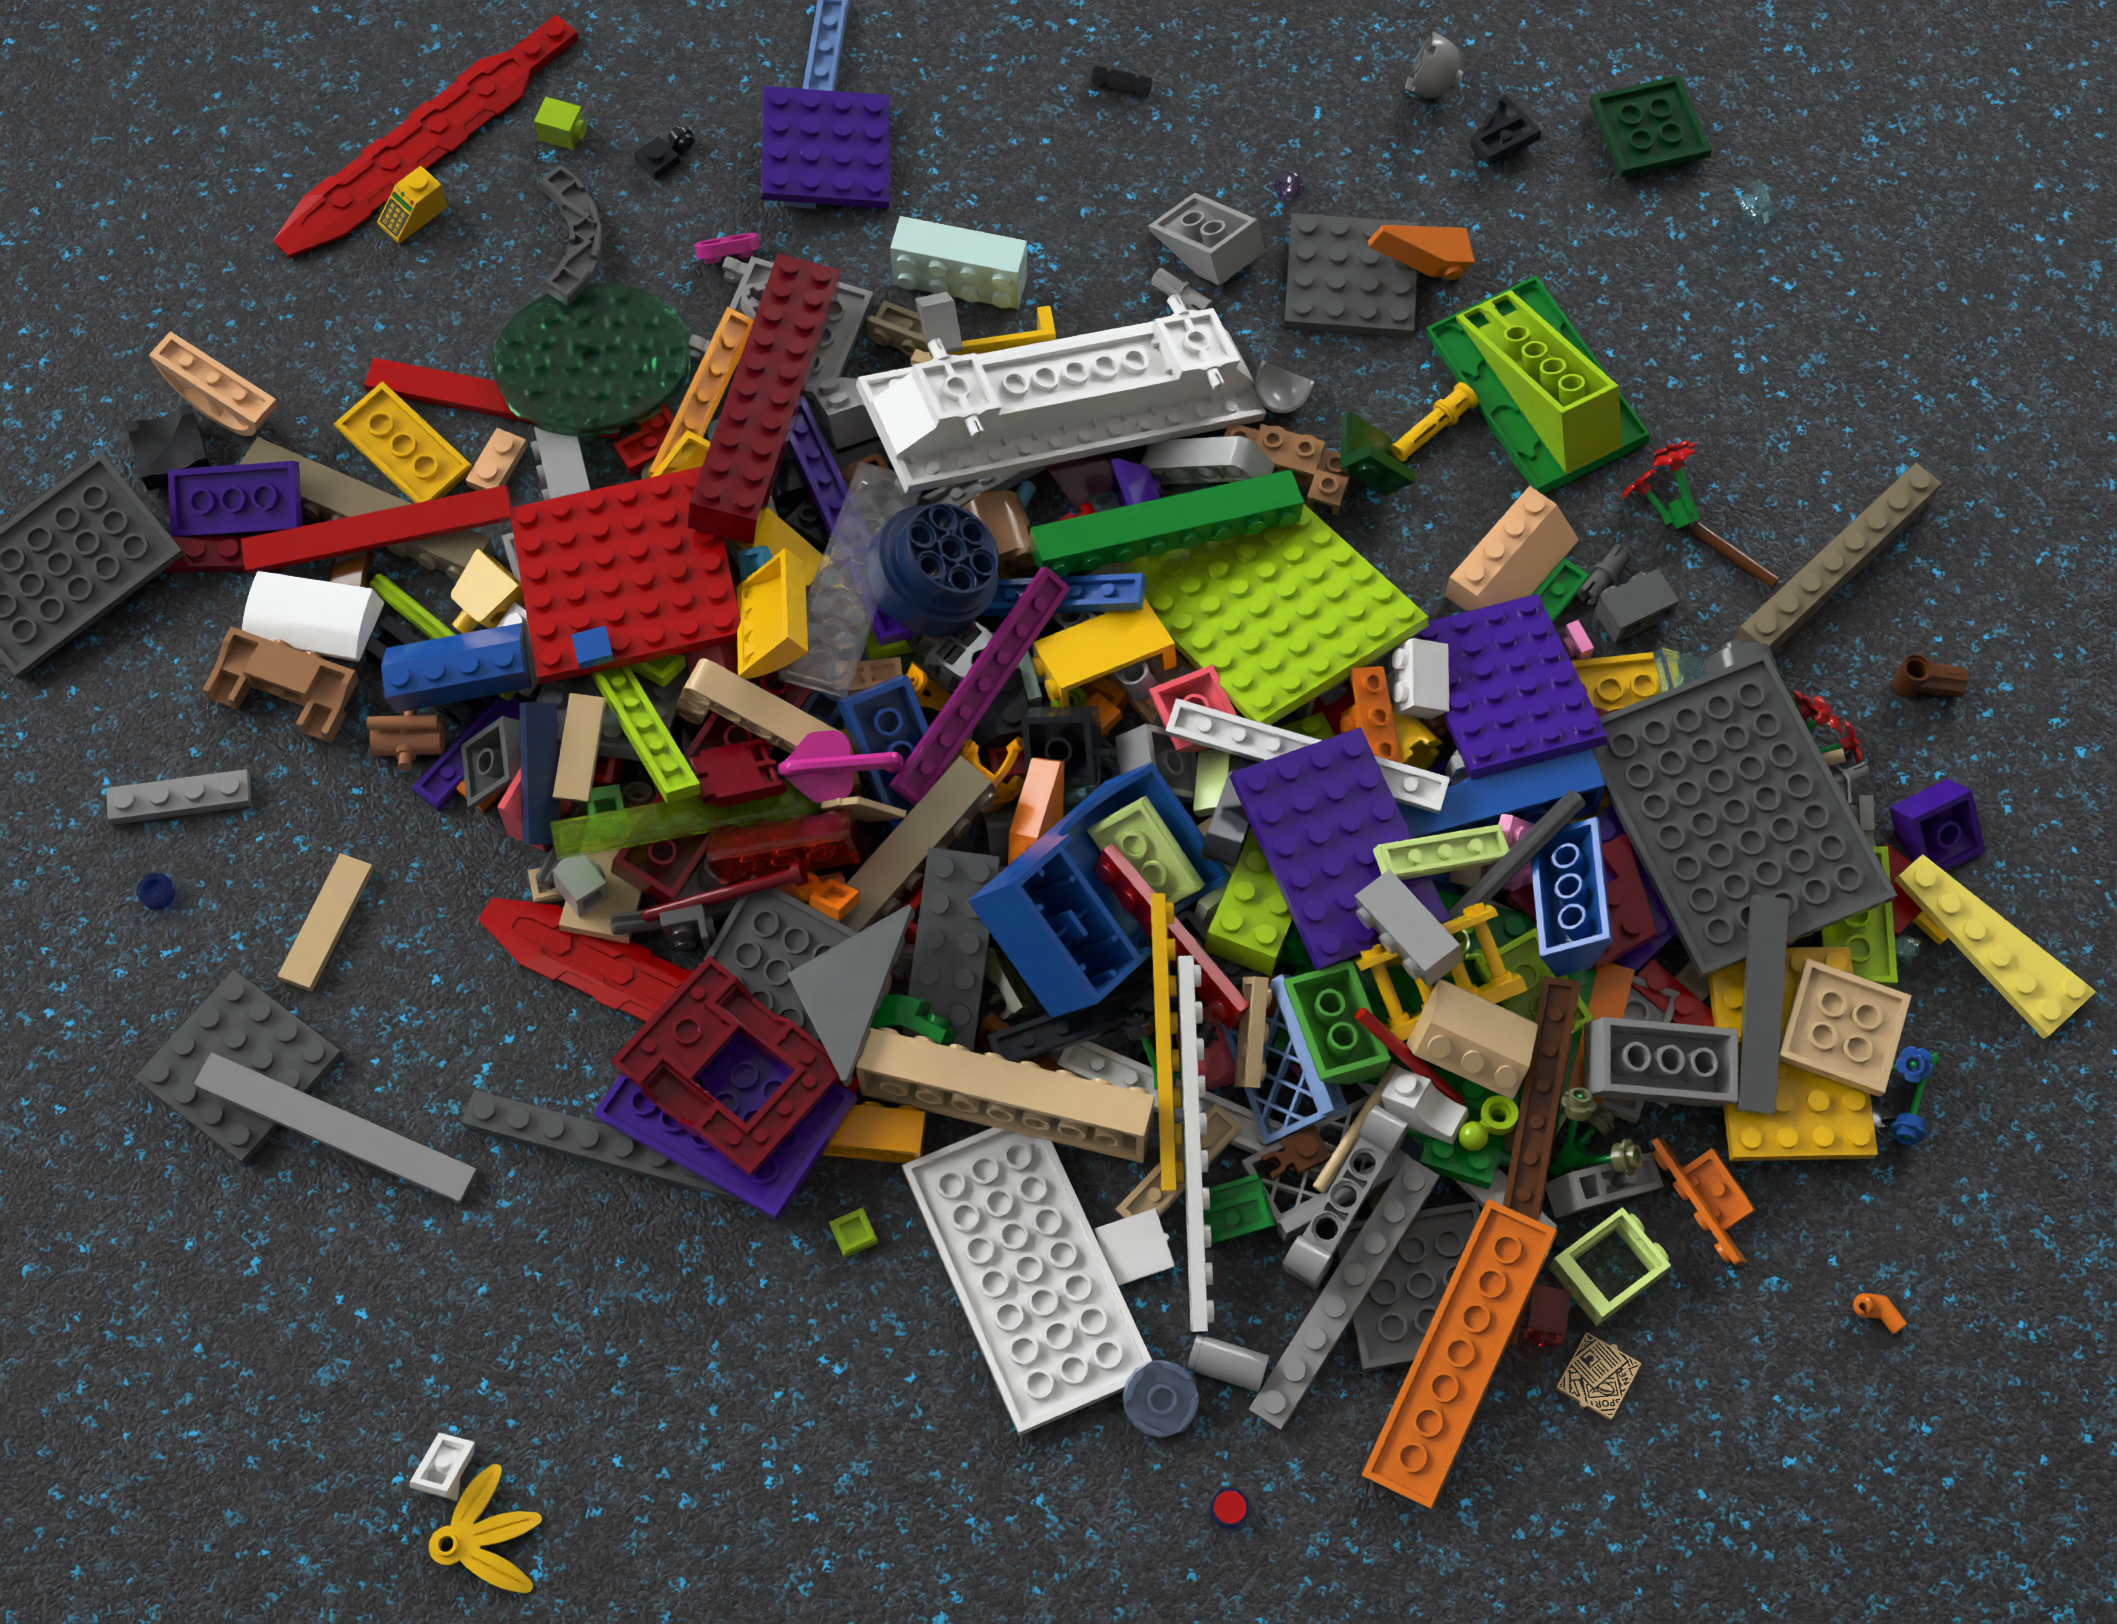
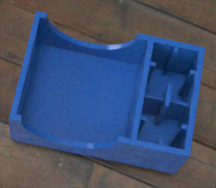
[968,762,1232,1018]

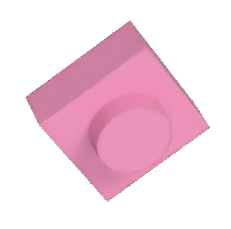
[1561,620,1594,661]

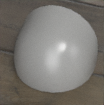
[1255,360,1314,413]

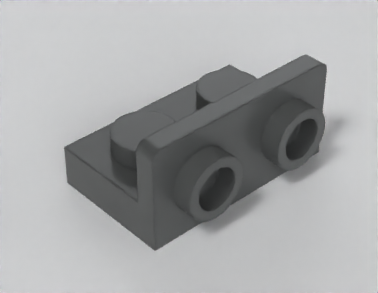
[659,904,717,955]

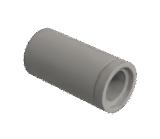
[1187,1333,1269,1392]

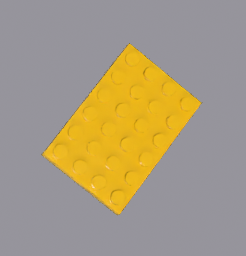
[1708,947,1878,1161]

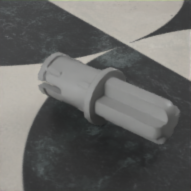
[1151,268,1213,311]

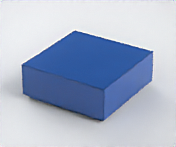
[571,626,614,670]

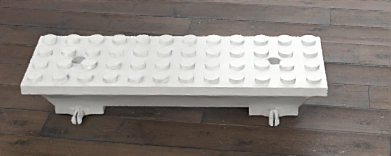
[856,294,1266,494]

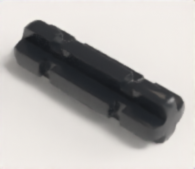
[1091,65,1152,96]

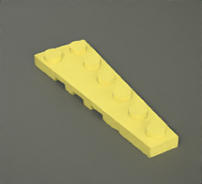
[1894,854,2095,1039]

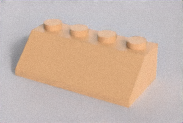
[1445,486,1579,612]

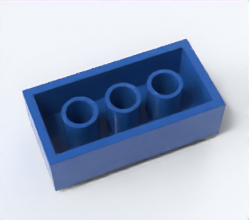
[836,675,945,832]

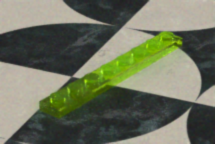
[550,779,825,860]

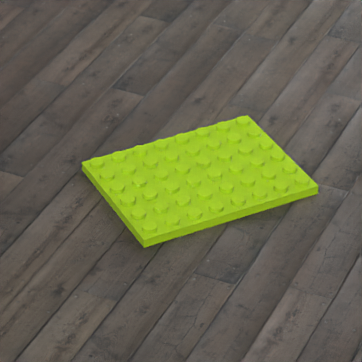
[1119,504,1429,725]

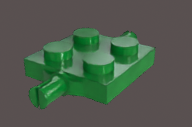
[1407,1108,1512,1190]

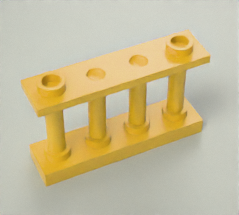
[1354,902,1528,1041]

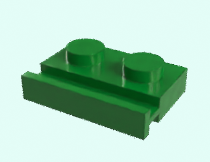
[1203,1174,1276,1245]

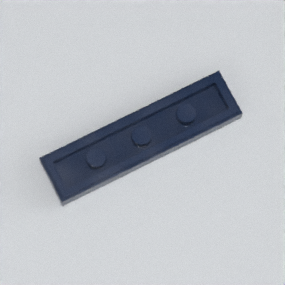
[519,702,560,845]

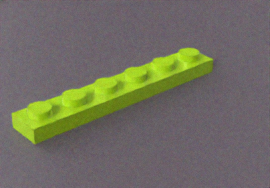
[591,665,701,804]

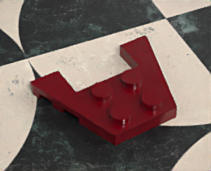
[1507,833,1657,971]

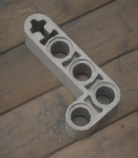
[1140,436,1275,485]

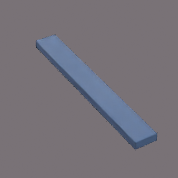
[784,0,849,209]

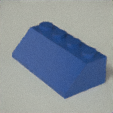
[381,623,532,713]
[1531,816,1613,977]

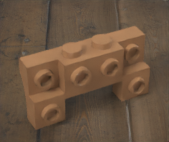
[1224,424,1351,516]
[202,626,359,743]

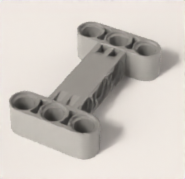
[1282,1104,1409,1289]

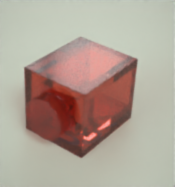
[1523,1284,1571,1347]

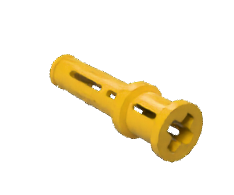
[1390,382,1478,462]

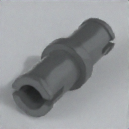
[1577,544,1632,605]

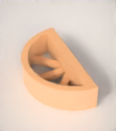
[149,331,277,436]

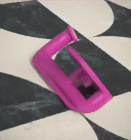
[778,730,904,803]

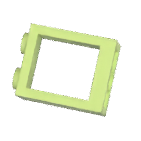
[1549,1207,1671,1327]

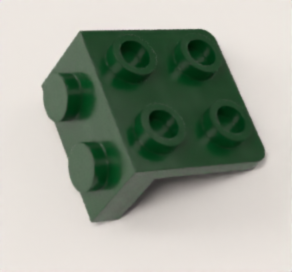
[1340,412,1415,496]

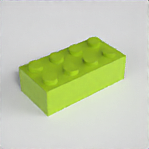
[1204,829,1294,976]

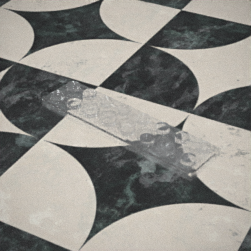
[778,462,922,698]

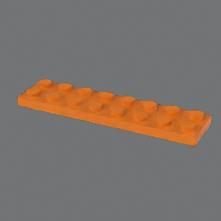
[1362,1199,1558,1510]

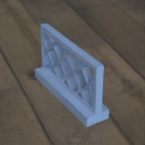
[1219,974,1349,1145]

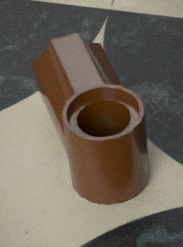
[1892,654,1968,698]

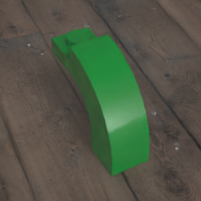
[856,995,957,1065]

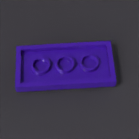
[168,461,302,537]

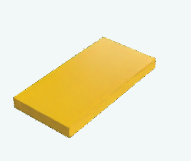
[333,381,473,503]

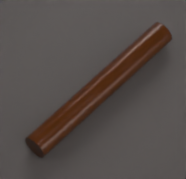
[1690,520,1780,588]

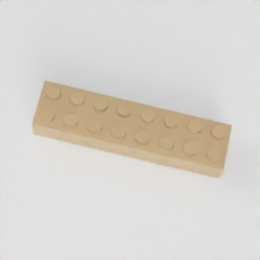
[856,1027,1155,1163]

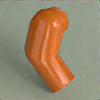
[1853,1293,1908,1334]

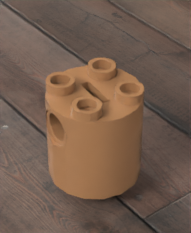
[963,490,1038,579]

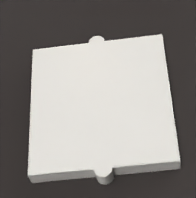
[1095,1208,1175,1286]

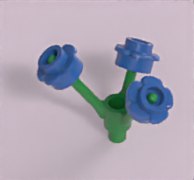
[1890,1046,1940,1145]

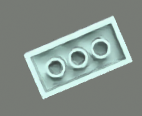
[890,216,1027,309]

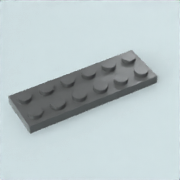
[903,847,1001,1052]

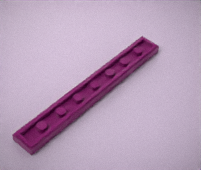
[890,566,1071,807]

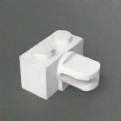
[1385,638,1449,719]

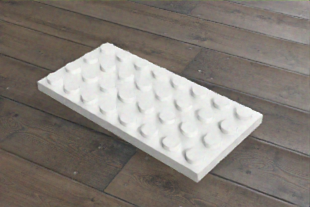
[902,1127,1152,1436]

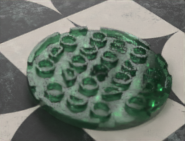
[492,283,691,437]

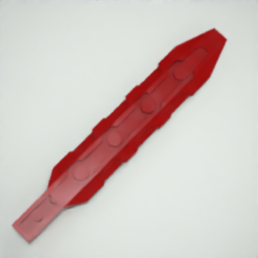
[273,14,579,258]
[478,898,860,1095]

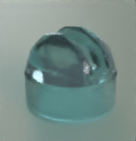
[1895,935,1923,966]

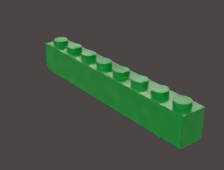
[1029,470,1304,578]

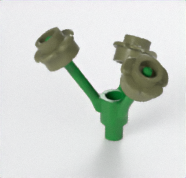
[1549,1087,1642,1177]

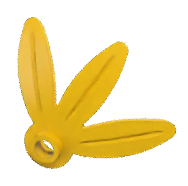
[429,1464,542,1593]

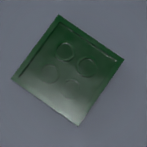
[1589,75,1712,178]

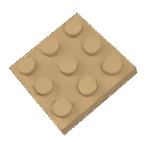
[1779,958,1912,1097]

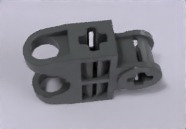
[906,621,993,694]

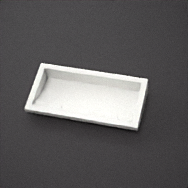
[242,571,384,662]

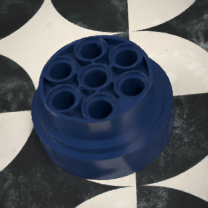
[865,503,999,637]

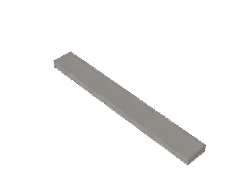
[193,1052,477,1204]

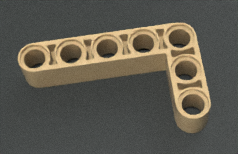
[675,659,851,754]

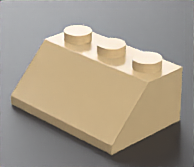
[1406,979,1538,1100]

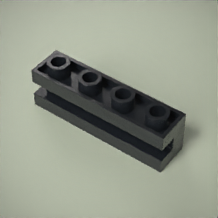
[364,615,494,731]

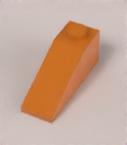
[1367,225,1475,280]
[1008,757,1064,865]

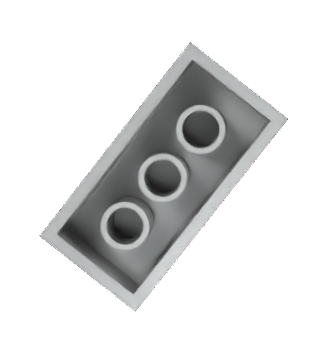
[1584,1017,1739,1107]

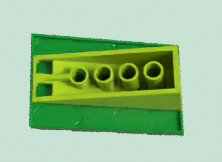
[1426,276,1650,495]

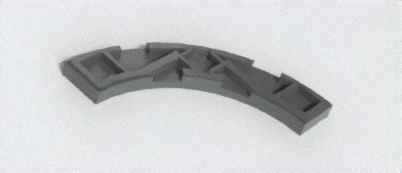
[539,164,602,306]

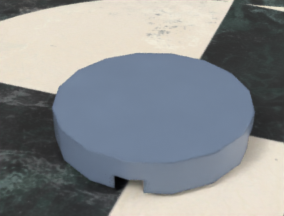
[1123,1360,1199,1438]

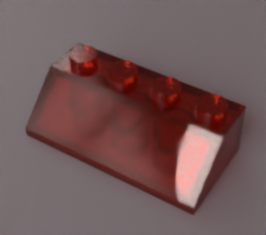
[706,809,861,885]

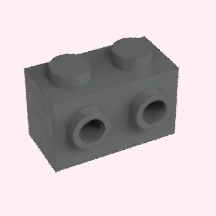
[1594,569,1679,644]

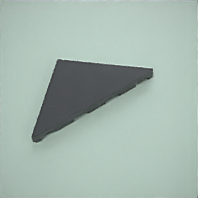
[787,904,915,1087]

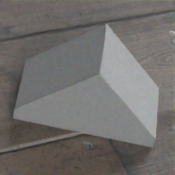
[915,292,963,357]

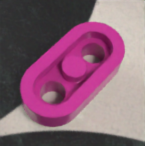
[694,233,760,264]

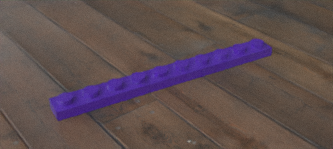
[788,397,914,646]

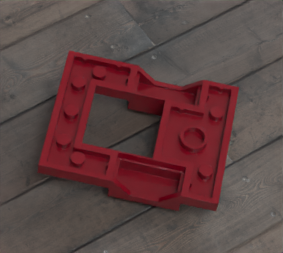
[610,955,840,1178]

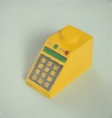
[377,166,448,244]

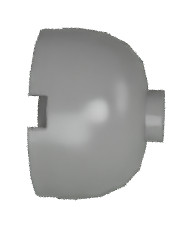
[1405,32,1463,98]

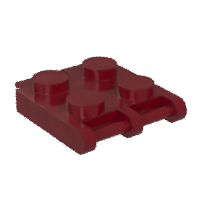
[688,738,787,808]

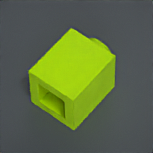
[534,97,587,150]

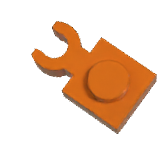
[793,873,860,921]

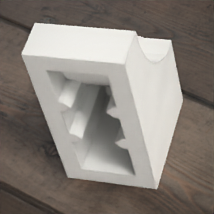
[1381,1067,1469,1144]

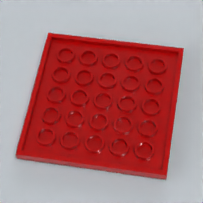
[510,466,740,684]

